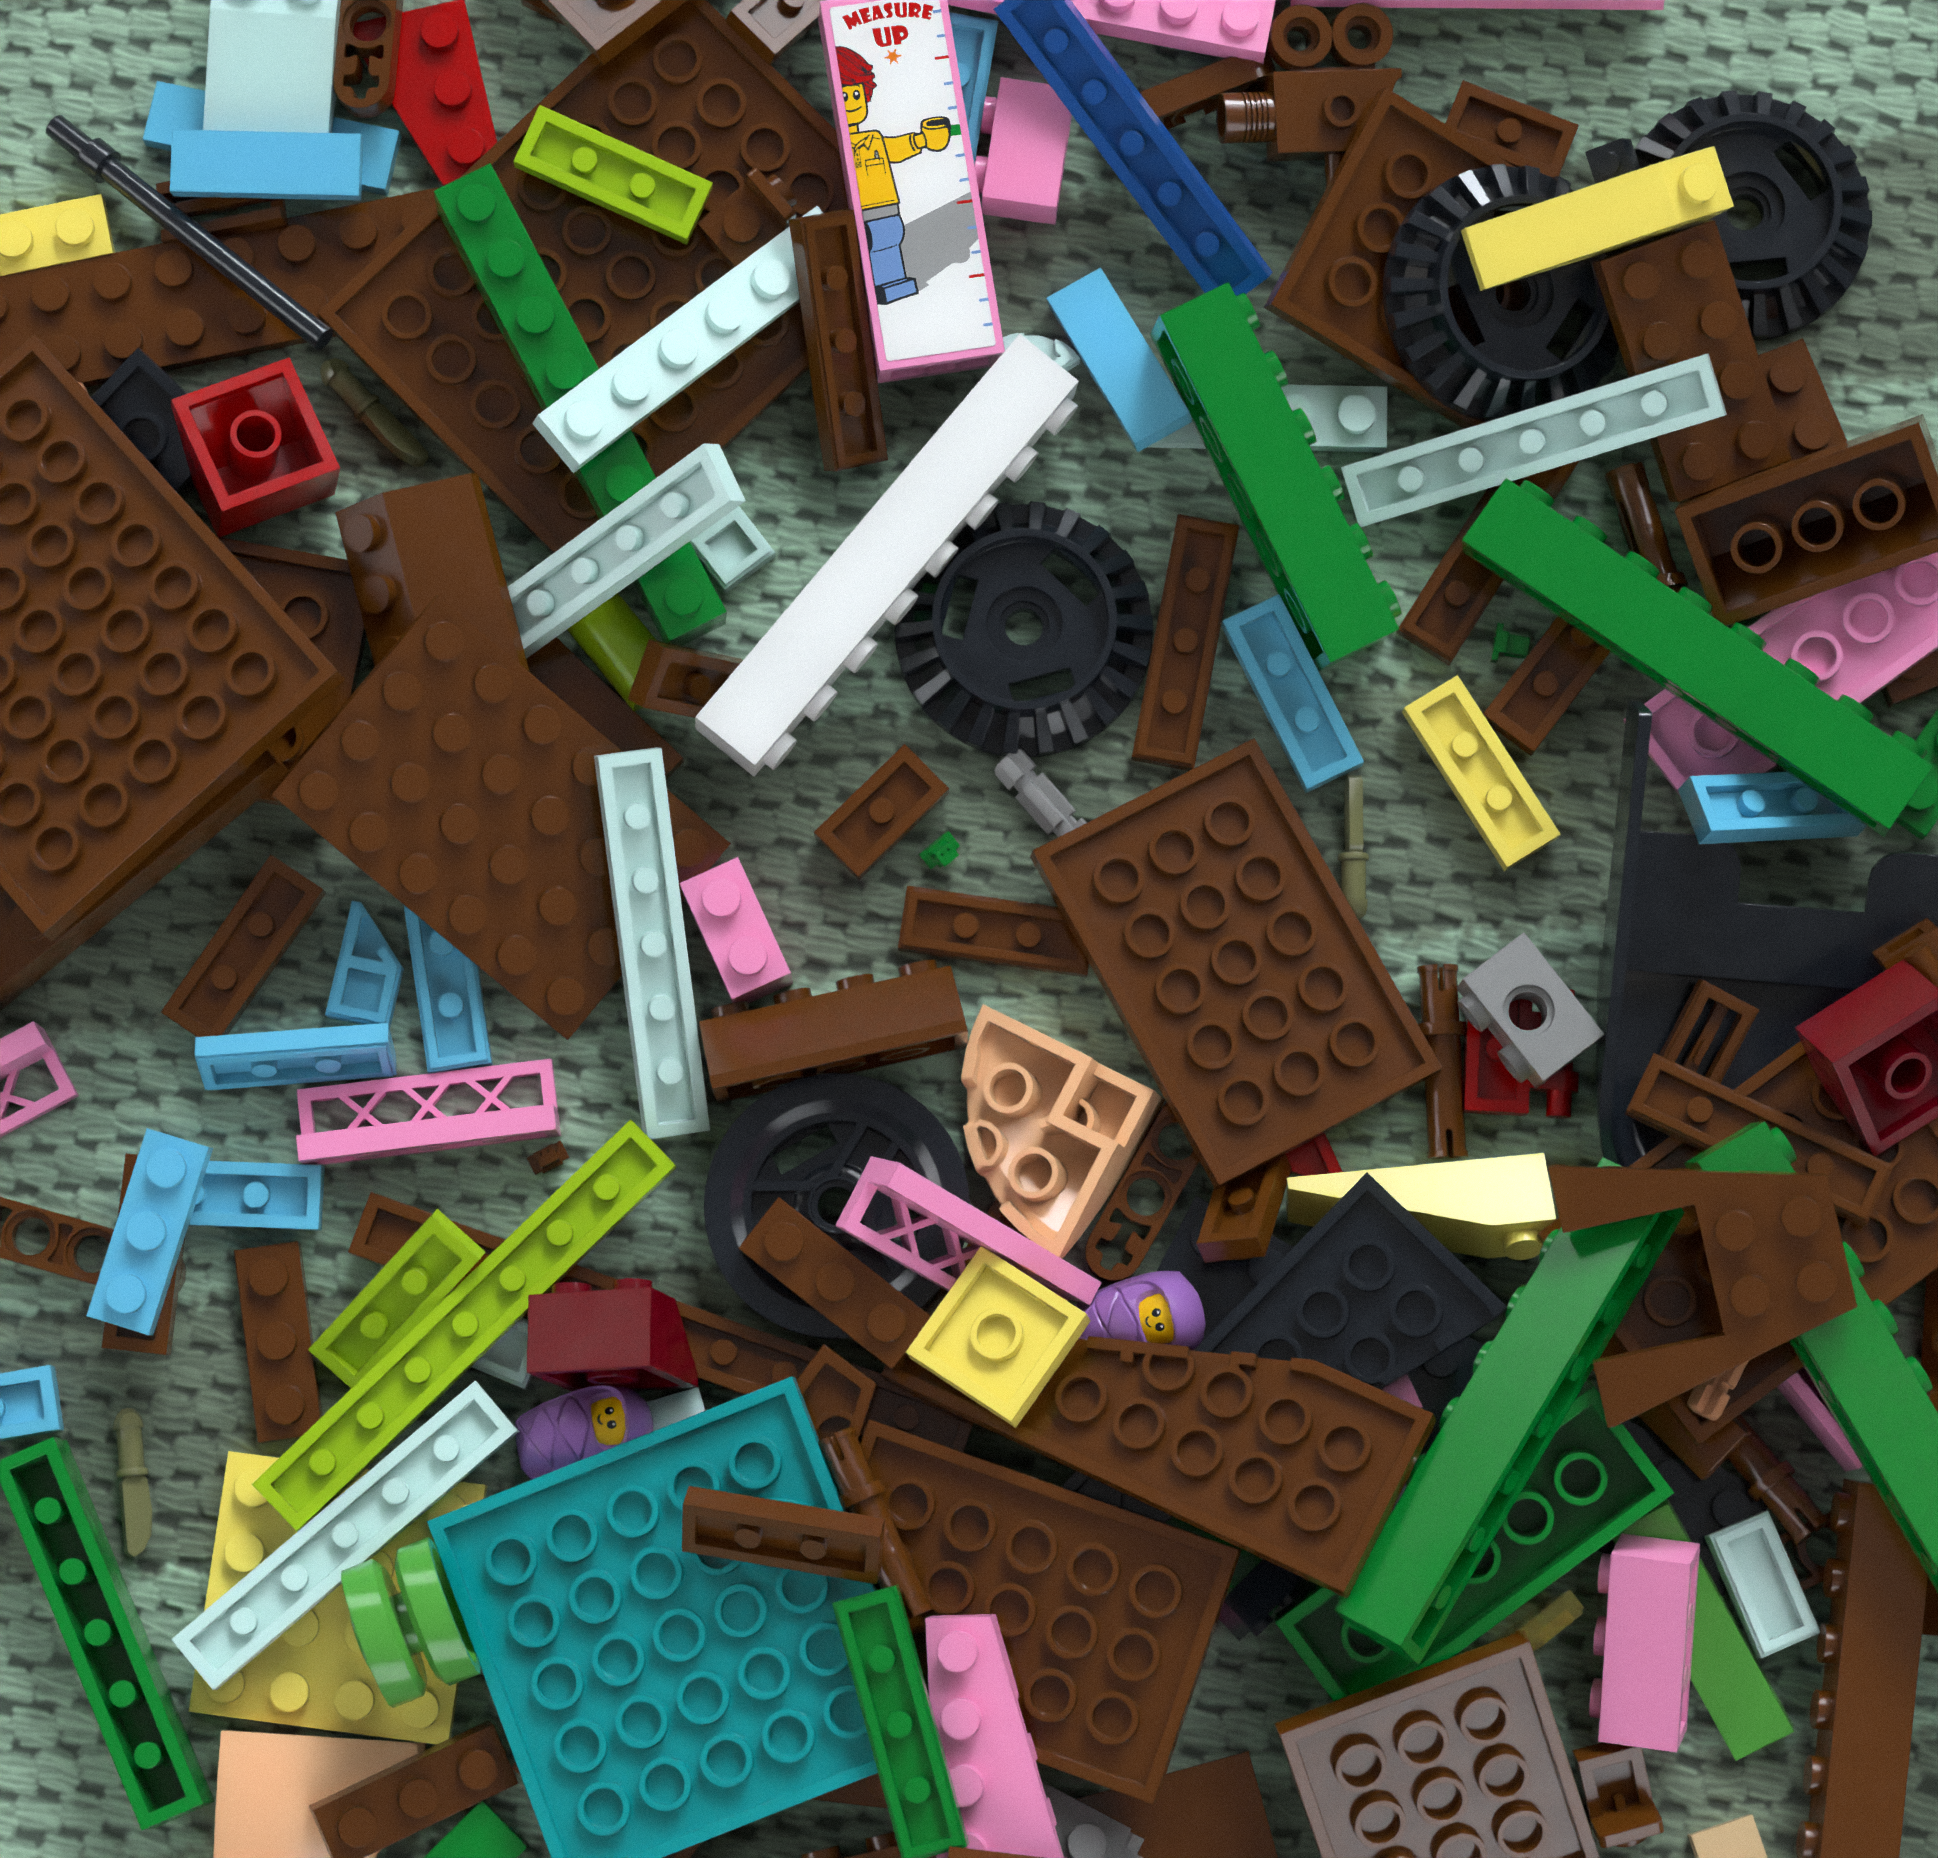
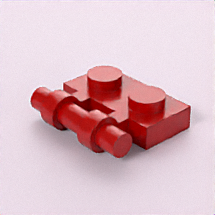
[1463,989,1579,1119]

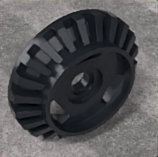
[1634,90,1872,341]
[1383,164,1619,422]
[895,501,1153,758]
[704,1073,970,1340]

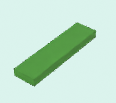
[1613,1499,1794,1761]

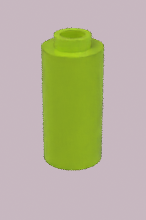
[567,593,657,711]

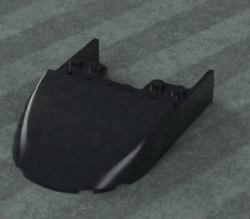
[1596,701,1938,1167]

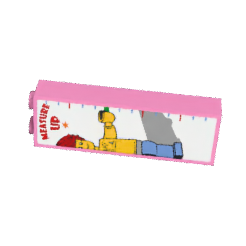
[818,0,1005,383]

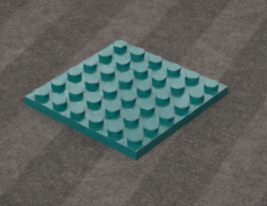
[427,1376,878,1858]

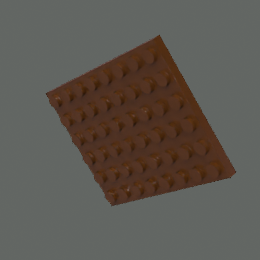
[317,0,849,554]
[0,335,345,942]

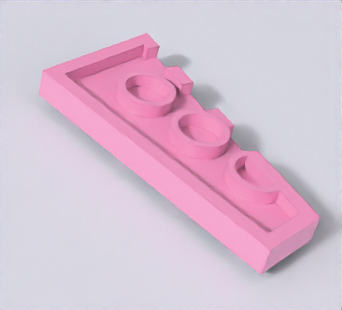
[925,1614,1067,1858]

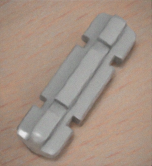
[994,749,1087,837]

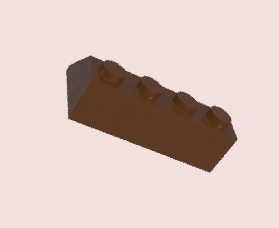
[1674,414,1938,626]
[335,473,529,671]
[699,960,968,1104]

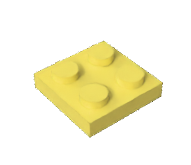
[906,1246,1091,1428]

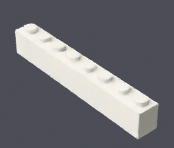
[695,334,1079,777]

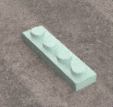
[1148,382,1387,453]

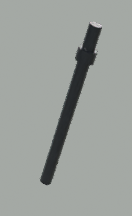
[46,115,333,350]

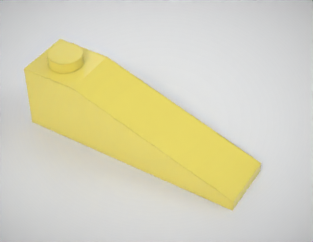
[1461,146,1734,291]
[1286,1153,1556,1260]

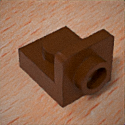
[697,167,797,269]

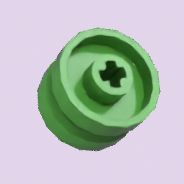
[341,1537,480,1708]

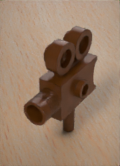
[1216,3,1402,188]

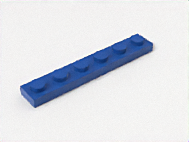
[993,0,1273,296]

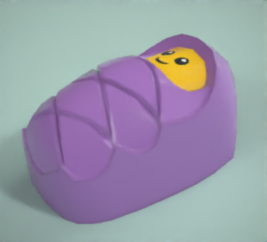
[1075,1271,1205,1351]
[515,1385,653,1480]

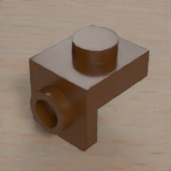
[1572,1742,1664,1848]

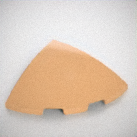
[961,1004,1165,1259]
[213,1730,427,1858]

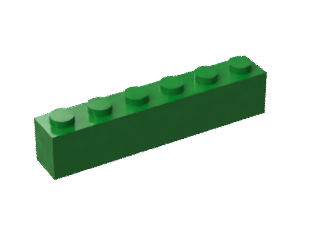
[0,1437,215,1831]

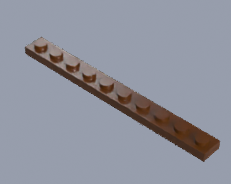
[348,1192,974,1452]

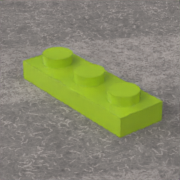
[514,105,713,245]
[308,1209,485,1388]

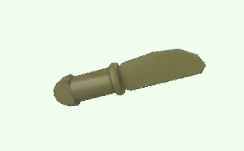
[320,358,429,467]
[1337,775,1369,920]
[113,1408,152,1558]

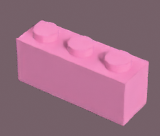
[1589,1533,1700,1753]

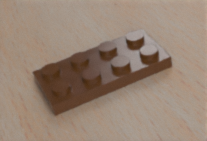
[1592,220,1792,502]

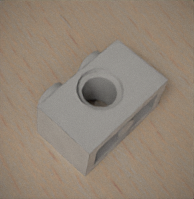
[1457,932,1604,1089]

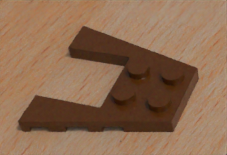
[1548,1164,1857,1428]

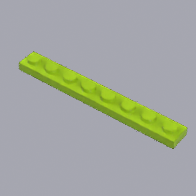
[252,1119,677,1532]

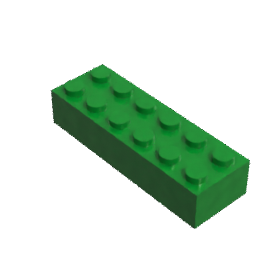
[1150,282,1402,672]
[1275,1380,1674,1701]

